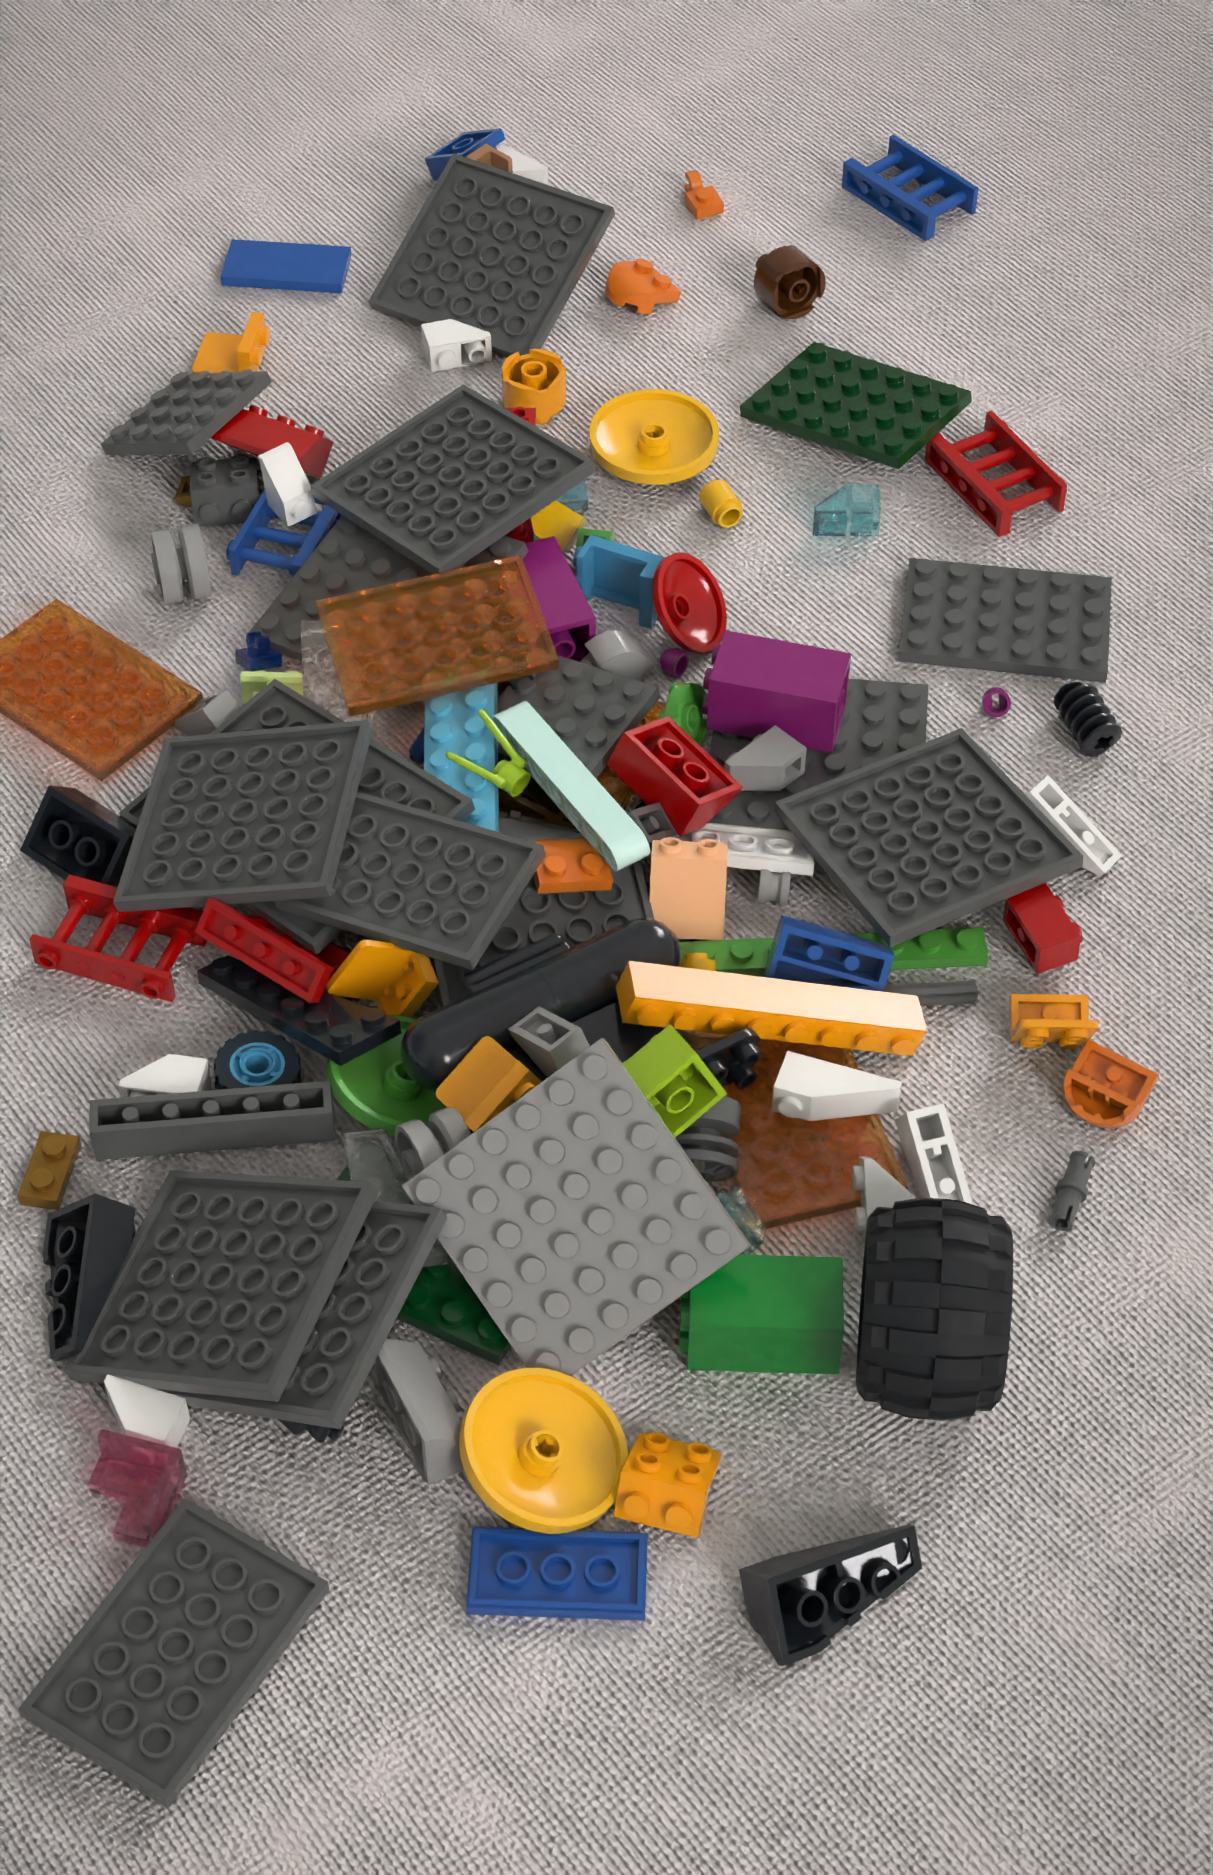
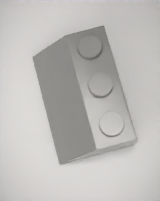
[373,1338,464,1486]

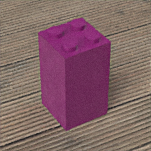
[491,536,596,662]
[702,630,851,753]

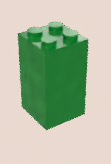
[679,1254,844,1374]

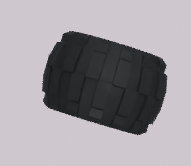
[856,1197,1013,1421]

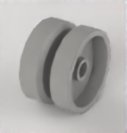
[150,523,212,605]
[394,1107,471,1181]

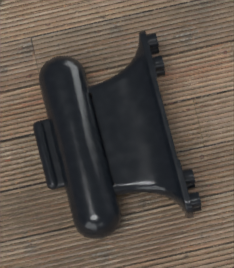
[400,917,762,1092]

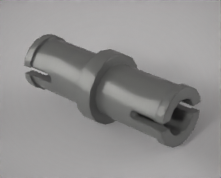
[1048,1151,1095,1231]

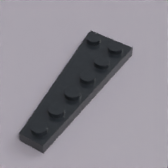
[197,955,402,1066]

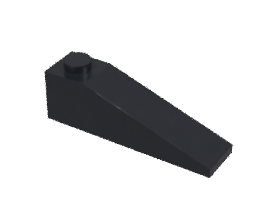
[43,1193,136,1361]
[739,1524,922,1667]

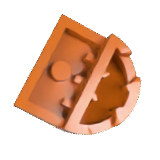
[604,259,681,314]
[533,838,613,894]
[1064,1039,1159,1128]

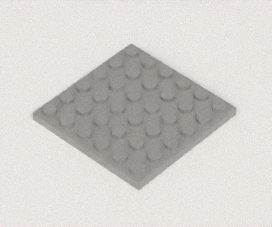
[402,1038,751,1376]

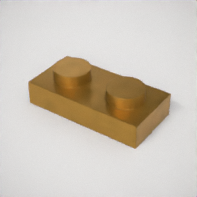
[18,1131,81,1210]

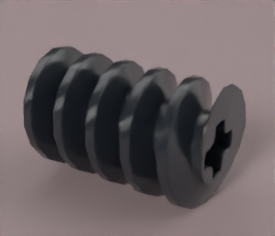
[1053,682,1122,757]

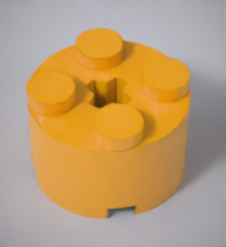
[502,349,566,424]

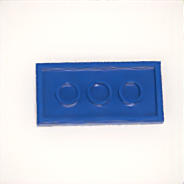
[221,239,352,293]
[466,1527,648,1621]

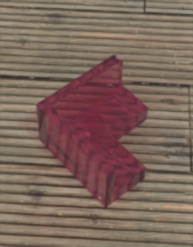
[88,1429,187,1547]

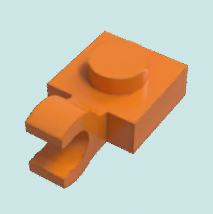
[684,170,724,220]

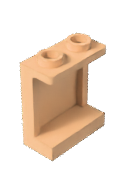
[649,837,728,940]

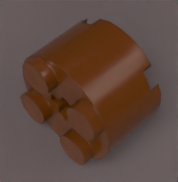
[754,245,826,319]

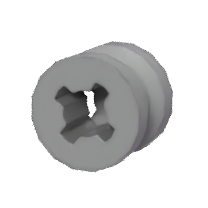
[758,869,791,907]

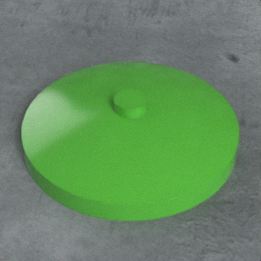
[326,1015,446,1137]

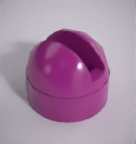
[660,648,689,678]
[982,687,1011,717]

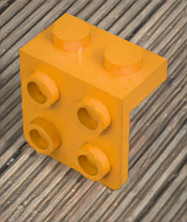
[192,312,270,374]
[326,940,439,1017]
[1009,994,1098,1049]
[436,1036,542,1132]
[613,1432,722,1538]

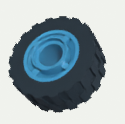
[214,1030,301,1090]

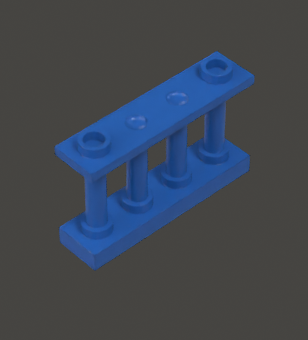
[842,135,978,241]
[226,489,342,578]

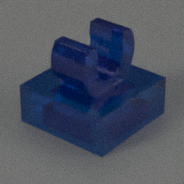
[235,631,282,672]

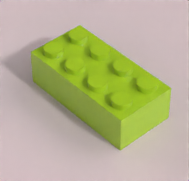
[622,1024,727,1138]

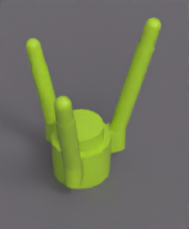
[446,709,531,797]

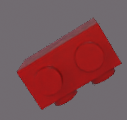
[1003,883,1083,974]

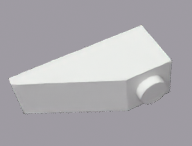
[1025,775,1122,877]
[772,1051,902,1121]
[895,1103,973,1205]

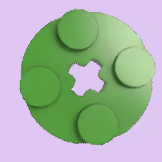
[658,682,708,747]

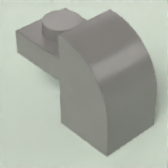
[580,630,655,680]

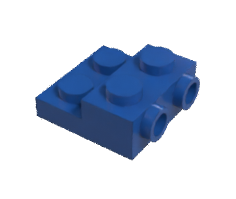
[425,128,506,181]

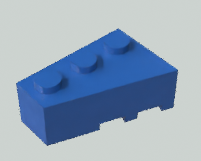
[762,915,895,992]

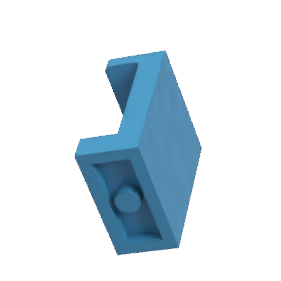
[573,535,665,629]

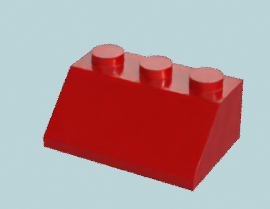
[211,405,334,479]
[606,716,743,837]

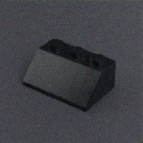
[20,785,137,887]

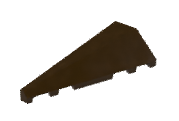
[498,760,581,834]

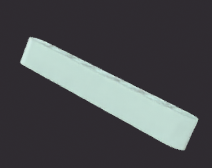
[492,701,650,872]

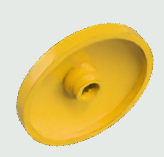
[589,389,719,485]
[459,1368,628,1534]

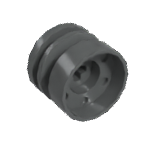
[675,1096,741,1182]

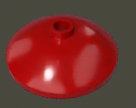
[652,552,727,654]

